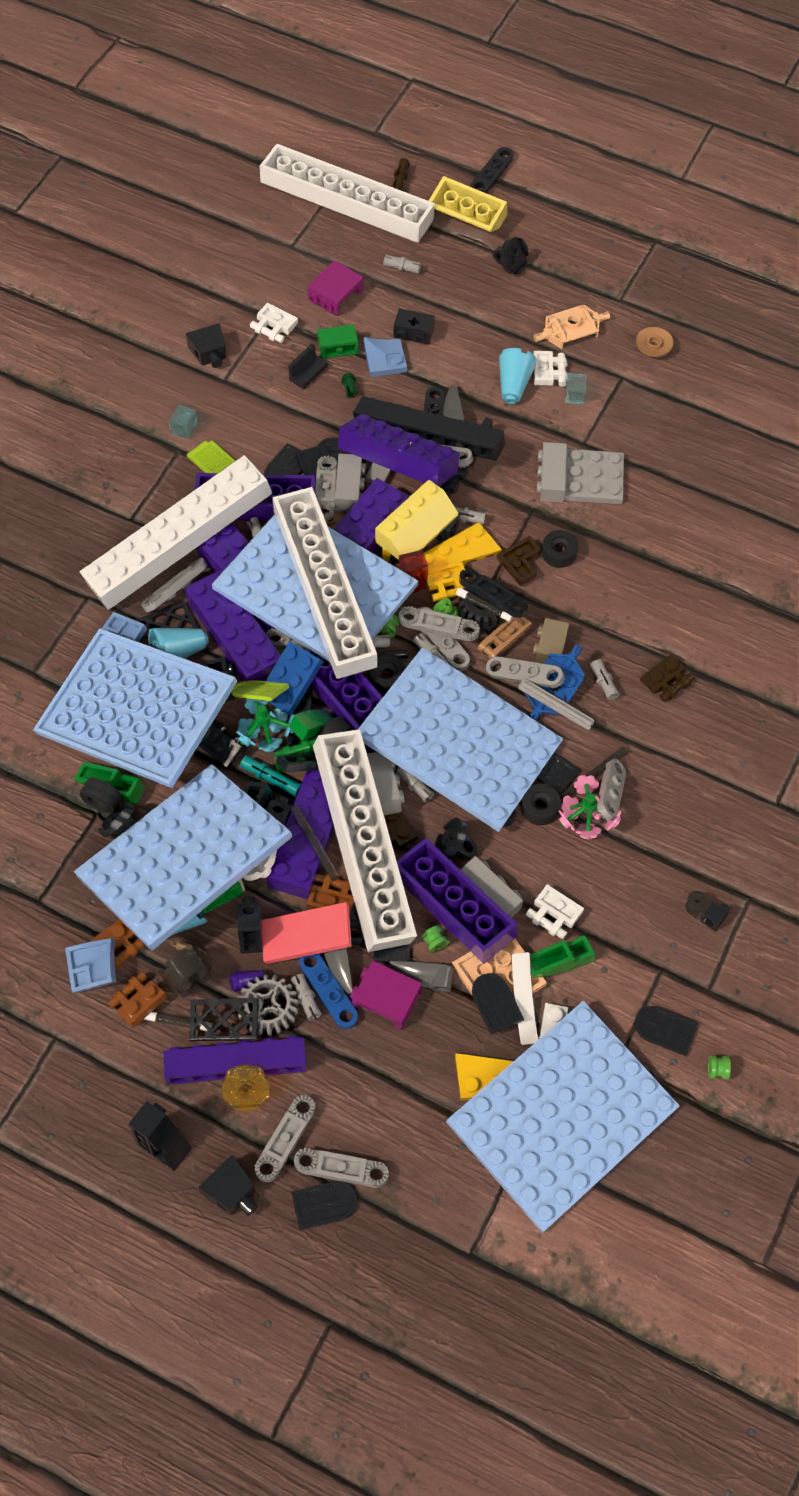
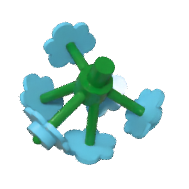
[236,698,294,752]

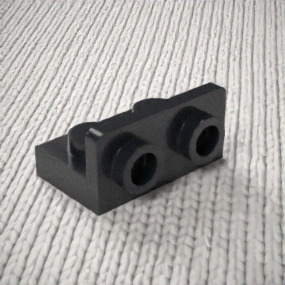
[198,722,248,768]

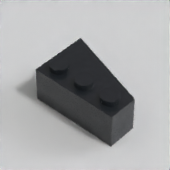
[128,1101,192,1171]

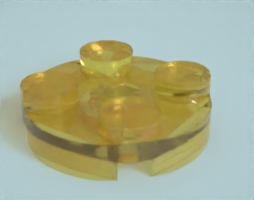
[222,1065,269,1112]

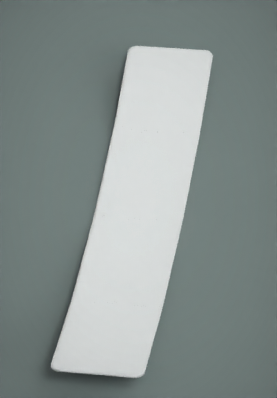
[512,952,538,1045]

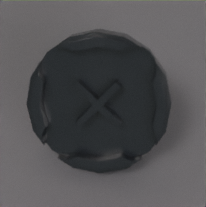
[493,237,529,274]
[98,801,136,838]
[434,818,477,860]

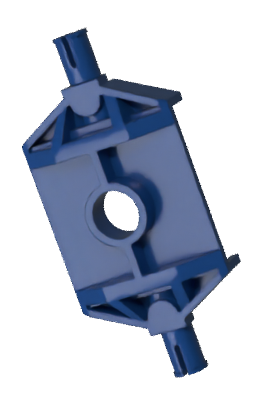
[525,644,585,721]

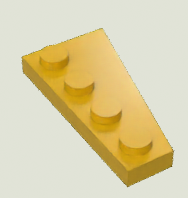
[413,522,502,574]
[455,1053,514,1101]

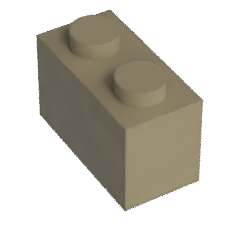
[533,618,569,664]

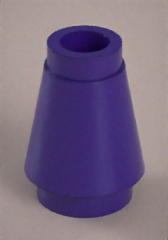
[229,970,264,993]

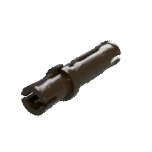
[392,158,410,191]

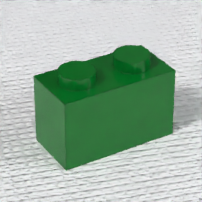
[317,324,358,359]

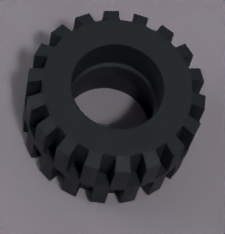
[458,580,506,635]

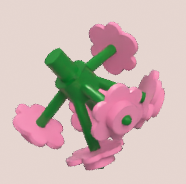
[558,775,621,839]

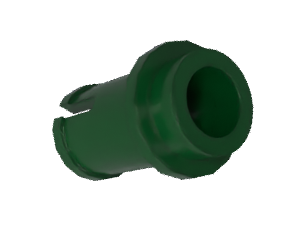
[341,373,358,398]

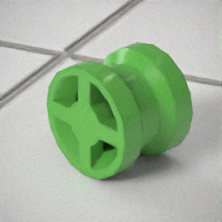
[434,598,459,616]
[378,614,400,638]
[422,925,450,953]
[708,1055,731,1080]

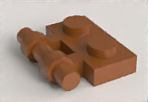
[306,873,354,915]
[89,919,144,970]
[107,972,167,1028]

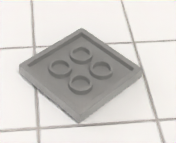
[564,449,624,504]

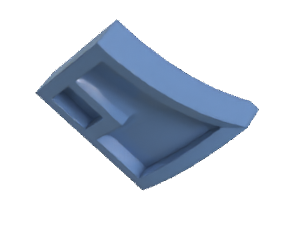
[364,337,407,377]
[101,612,147,642]
[65,938,116,993]

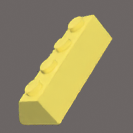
[429,176,507,232]
[375,480,458,565]

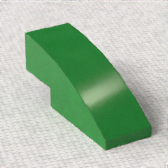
[289,709,336,741]
[74,762,146,805]
[530,935,595,978]

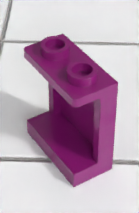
[307,260,364,316]
[350,960,422,1030]

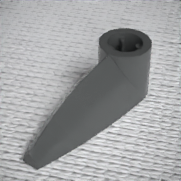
[443,384,464,421]
[324,948,353,995]
[389,961,454,992]

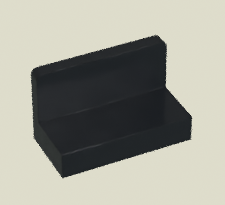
[288,343,328,390]

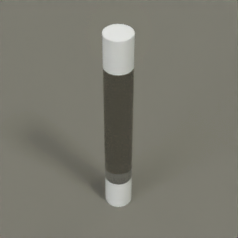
[456,587,513,622]
[144,1012,214,1031]

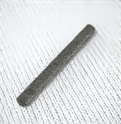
[560,747,628,800]
[290,805,340,881]

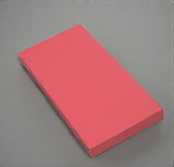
[262,902,352,964]

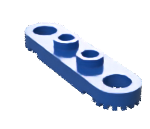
[299,954,358,1030]

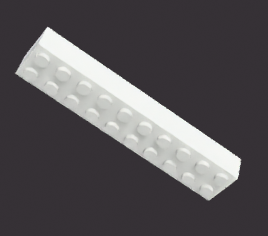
[260,144,435,243]
[79,455,272,610]
[273,487,377,679]
[313,729,417,952]

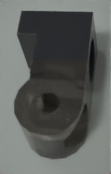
[685,891,730,932]

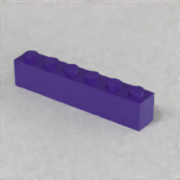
[163,1036,307,1085]

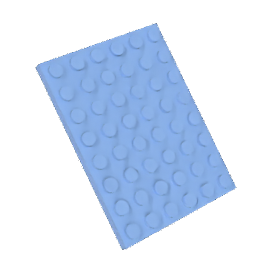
[212,515,418,662]
[33,628,237,788]
[358,647,563,832]
[74,764,292,951]
[446,1001,679,1233]

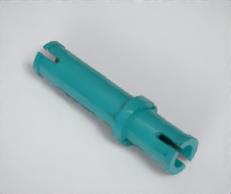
[240,755,301,796]

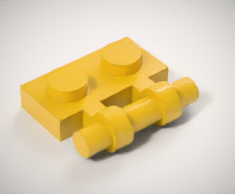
[423,561,468,602]

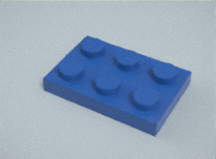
[266,641,324,716]

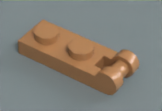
[477,617,532,659]

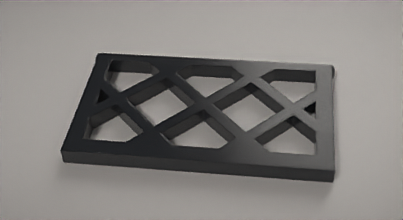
[135,601,199,647]
[189,998,259,1042]

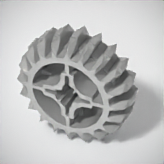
[238,974,299,1037]

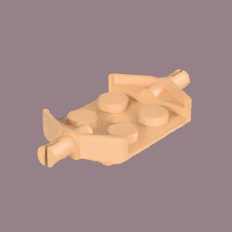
[533,305,610,349]

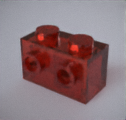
[396,550,428,593]

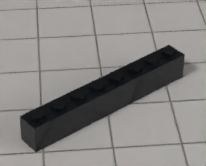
[353,396,505,461]

